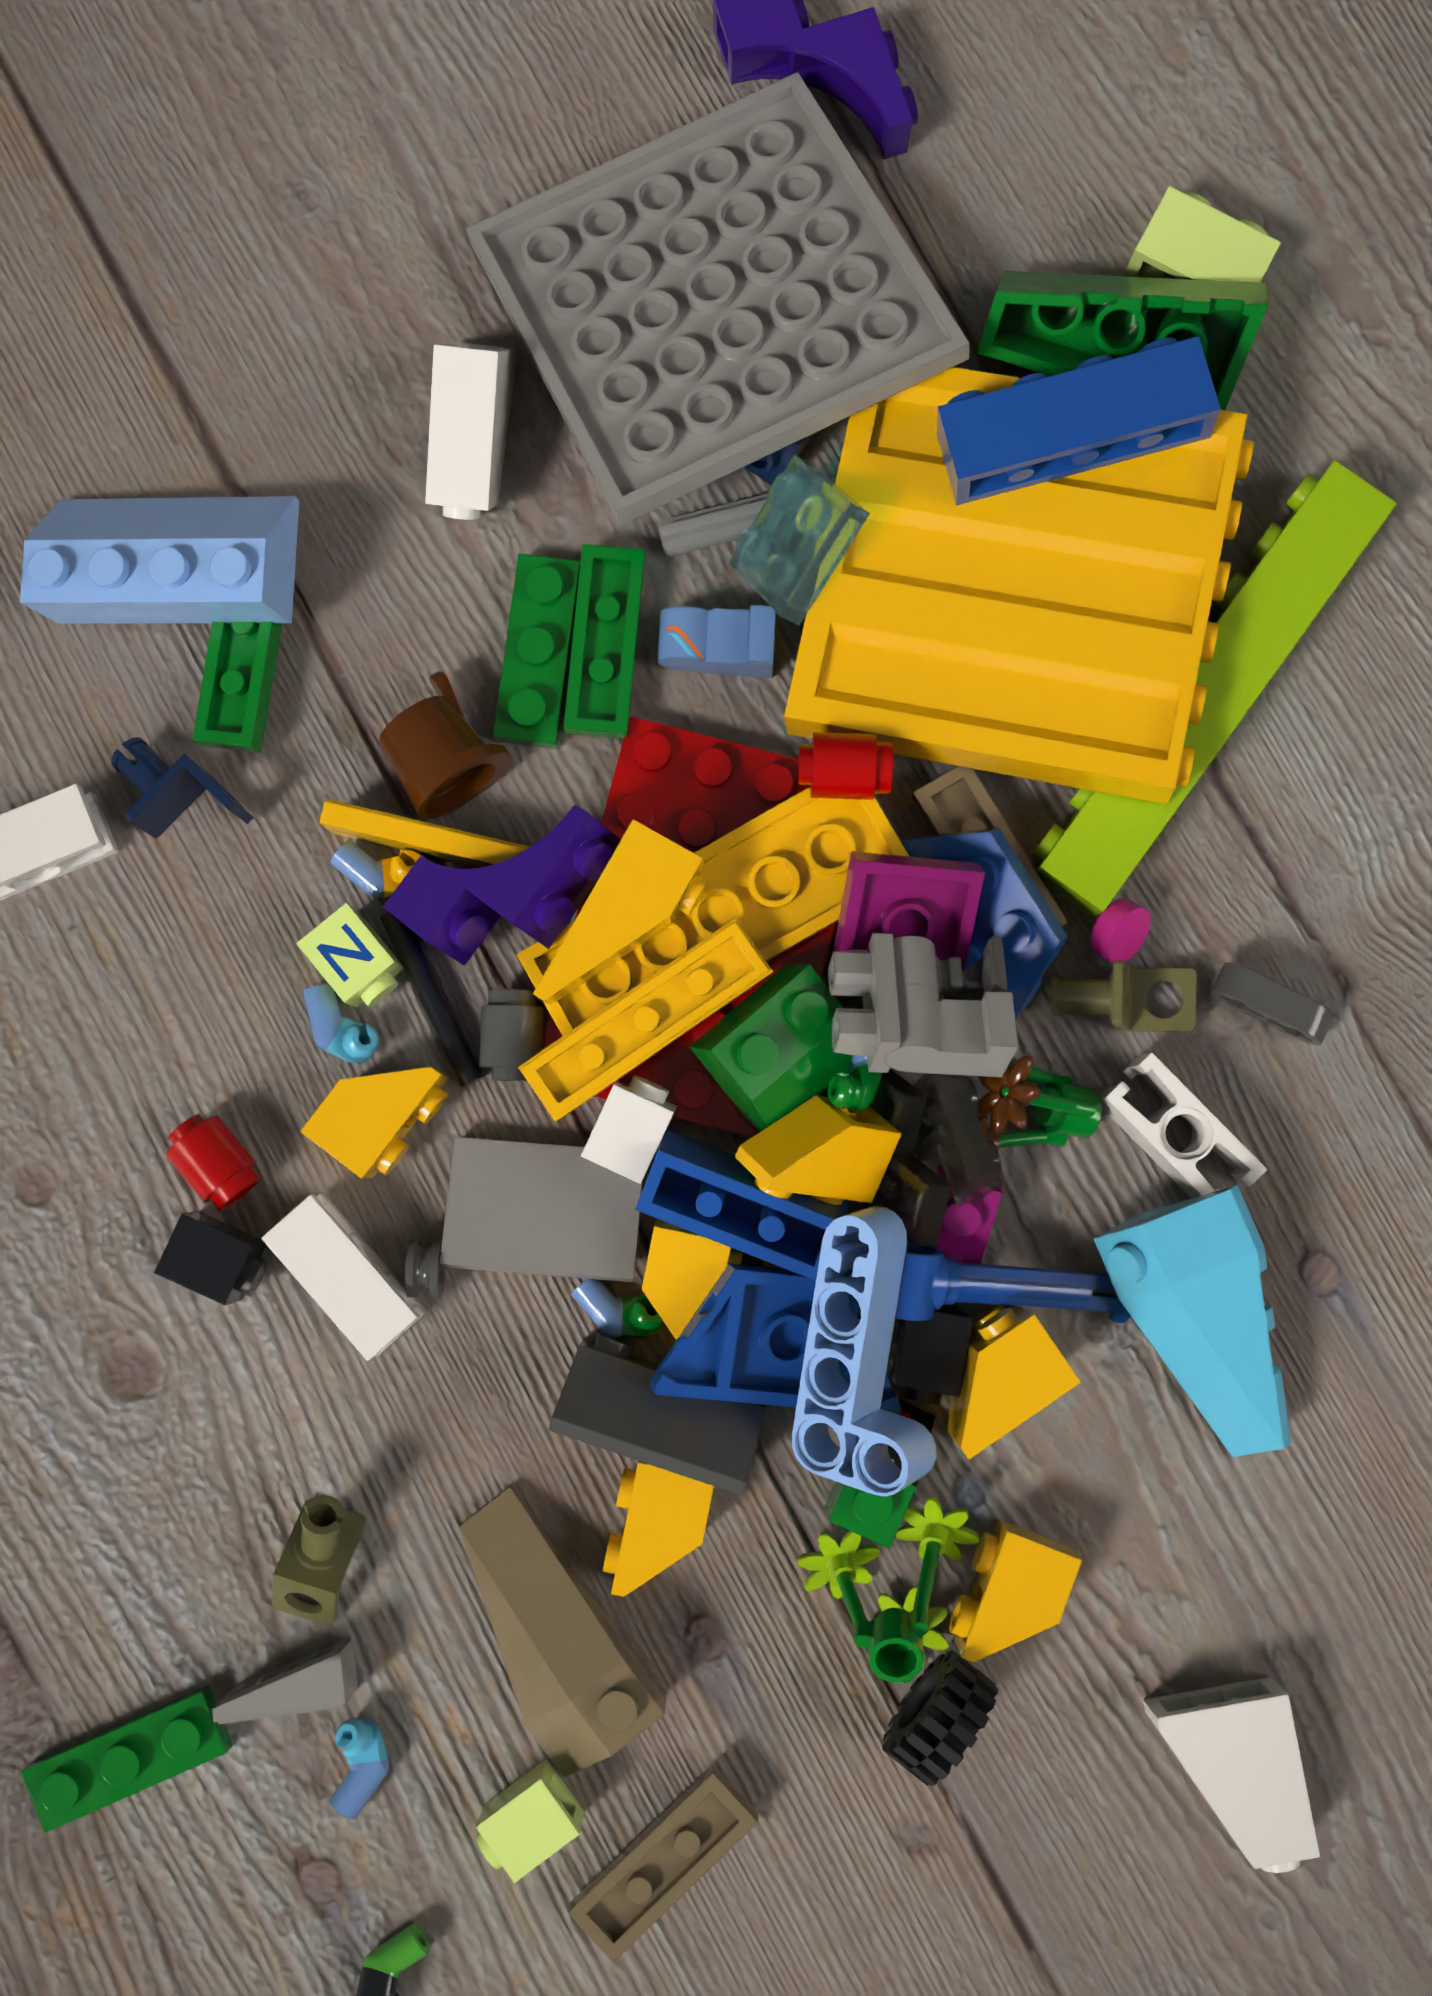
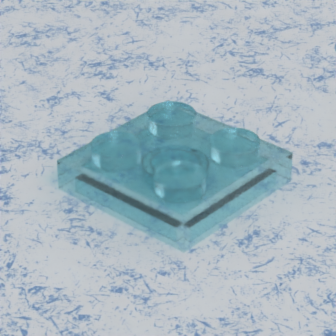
[729,454,870,625]

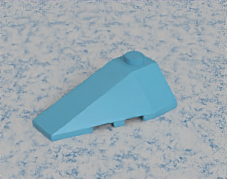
[1094,1185,1291,1457]

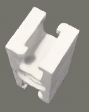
[0,784,119,901]
[1099,1052,1268,1198]
[261,1193,427,1361]

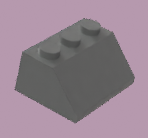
[548,1333,766,1496]

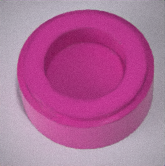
[1091,898,1151,964]

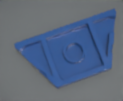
[899,828,1068,1022]
[650,1263,901,1415]

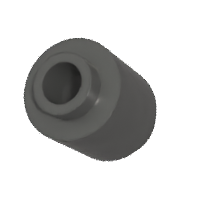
[479,989,545,1081]

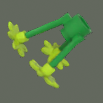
[797,1497,980,1683]

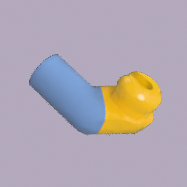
[330,840,421,899]

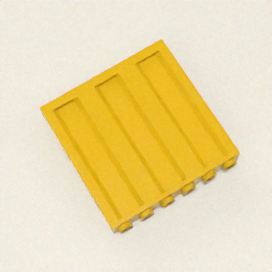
[784,367,1254,805]

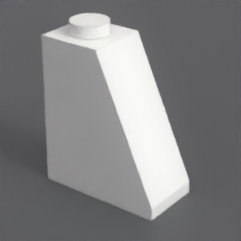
[425,342,517,520]
[1143,1677,1320,1873]

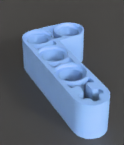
[792,1206,936,1496]

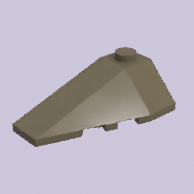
[459,1484,667,1777]

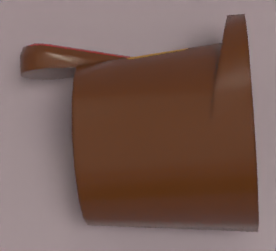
[379,671,513,819]

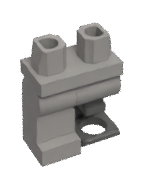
[828,933,1018,1077]

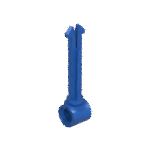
[895,1238,1131,1323]

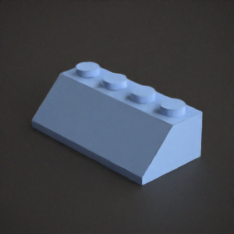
[20,496,299,624]

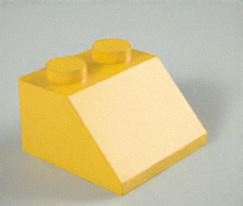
[946,1304,1081,1460]

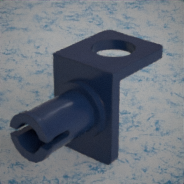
[111,737,254,838]

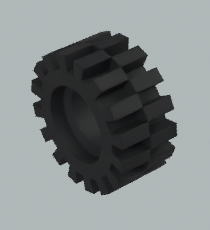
[882,1650,998,1786]

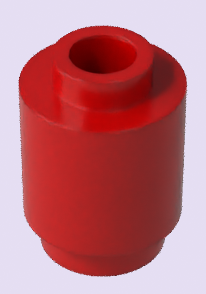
[798,732,893,800]
[166,1114,261,1211]

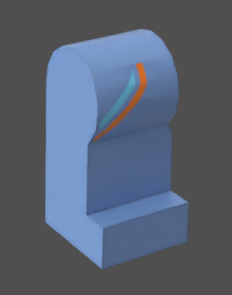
[658,605,776,678]

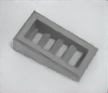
[212,1639,358,1724]

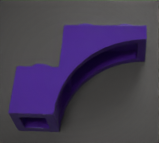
[713,0,918,159]
[383,805,621,966]

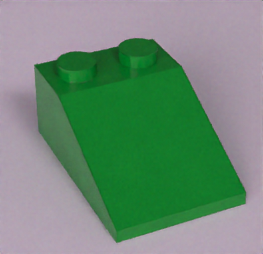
[689,964,903,1133]

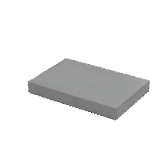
[439,1137,644,1282]

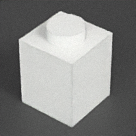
[581,1075,677,1184]

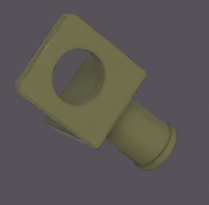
[1051,960,1197,1032]
[272,1495,366,1626]

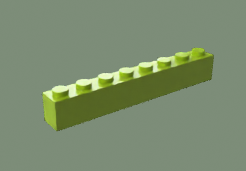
[1032,460,1397,919]

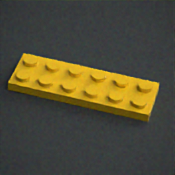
[516,787,909,1036]

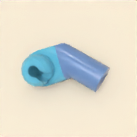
[302,983,379,1063]
[329,1716,390,1820]

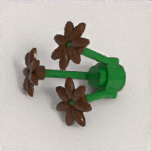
[939,1056,1102,1176]

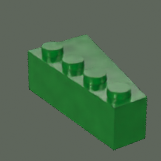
[977,271,1268,410]

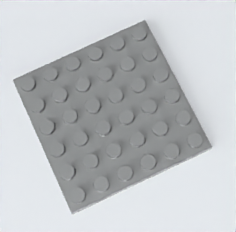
[466,72,969,526]

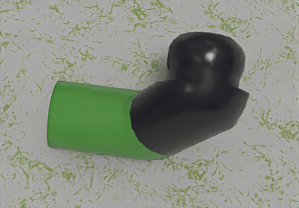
[356,1923,430,1996]

